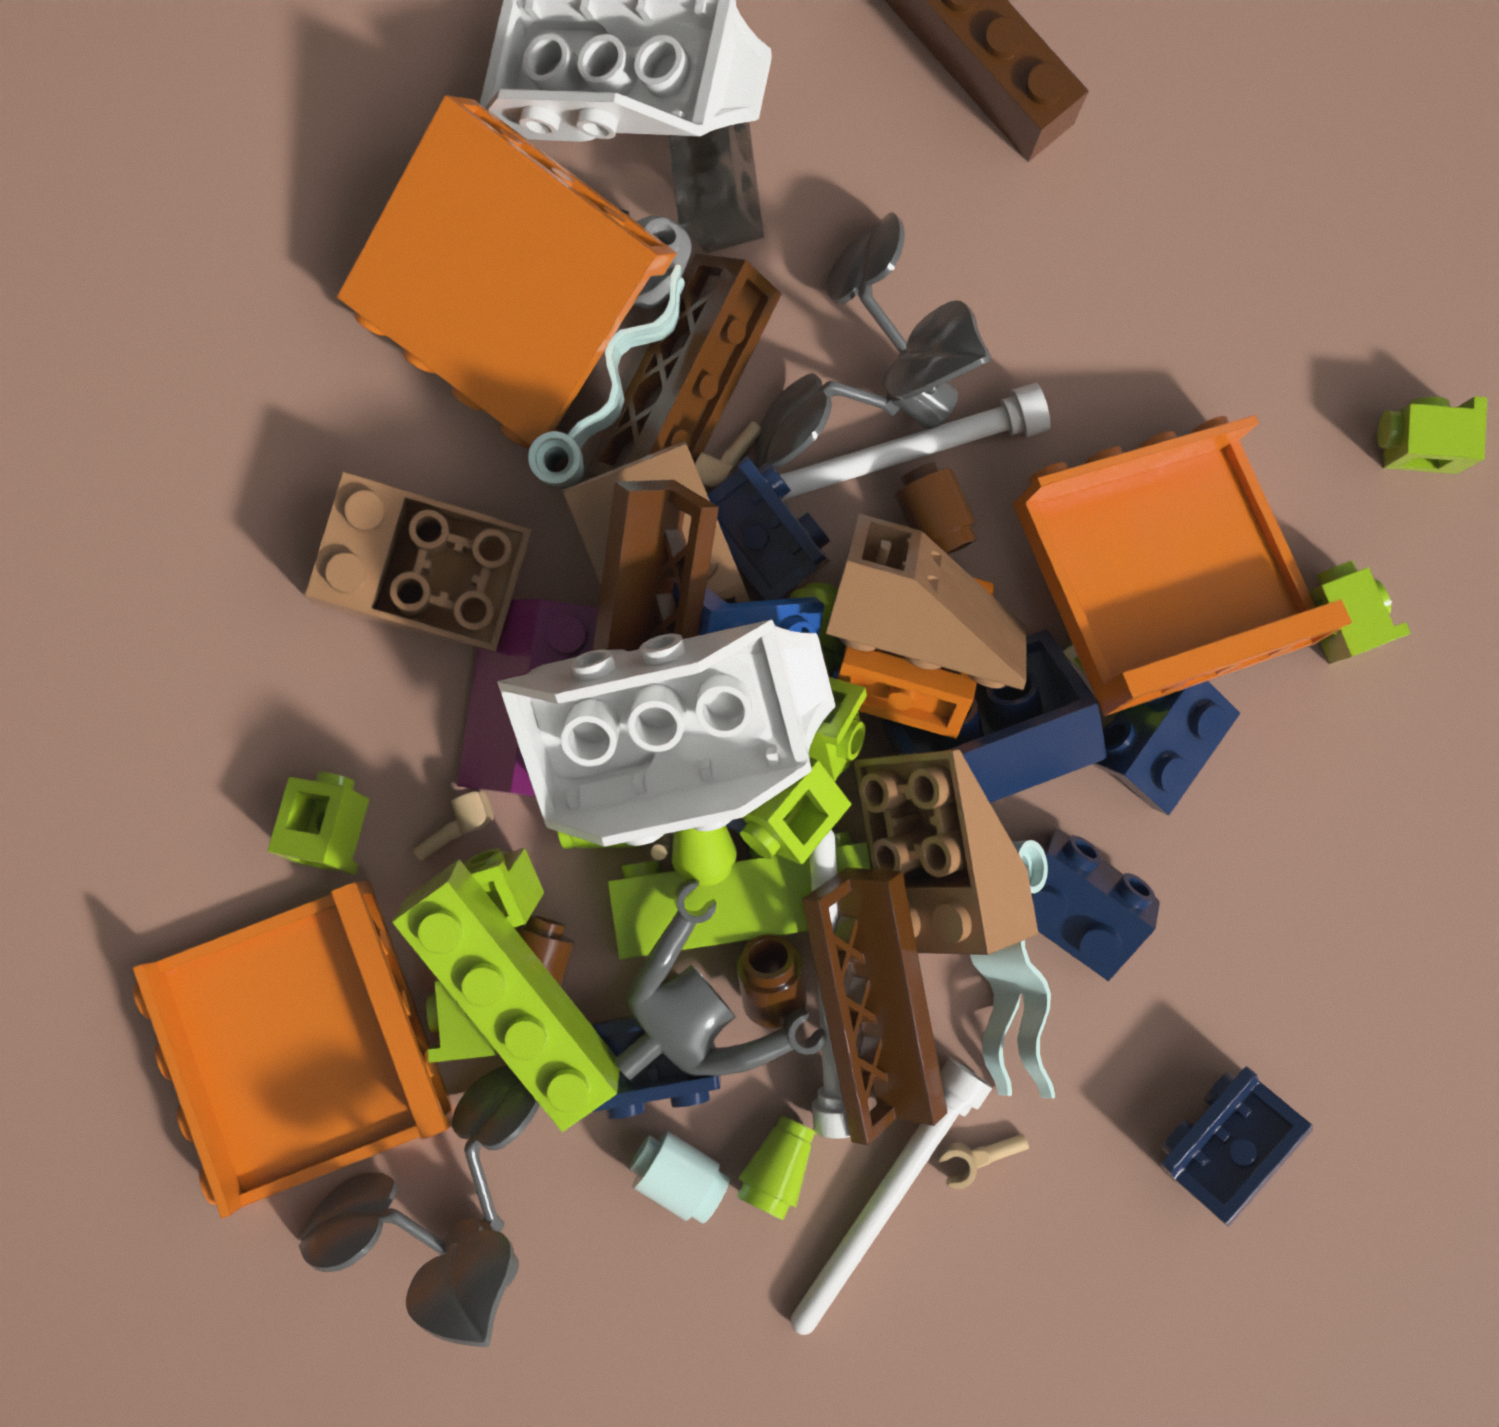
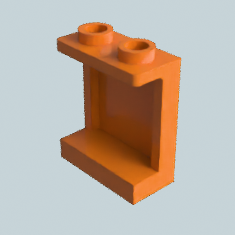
[836,577,995,739]

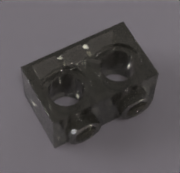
[668,122,764,253]

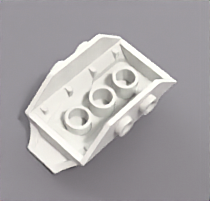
[480,0,772,142]
[497,619,835,847]

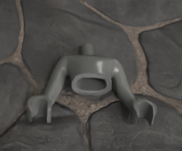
[614,879,826,1080]

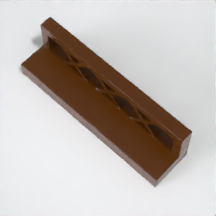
[586,253,782,477]
[593,479,719,652]
[802,867,948,1145]

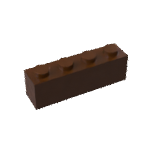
[884,0,1089,162]

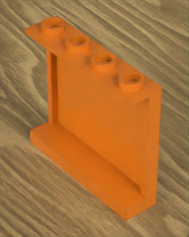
[337,95,677,448]
[1013,415,1352,717]
[133,881,454,1219]

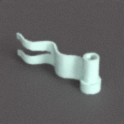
[528,264,685,489]
[970,840,1055,1098]

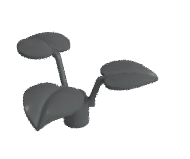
[755,212,991,468]
[298,1065,540,1347]

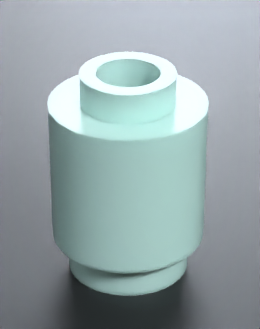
[629,1130,730,1224]

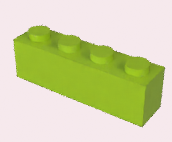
[608,832,871,960]
[392,859,620,1132]

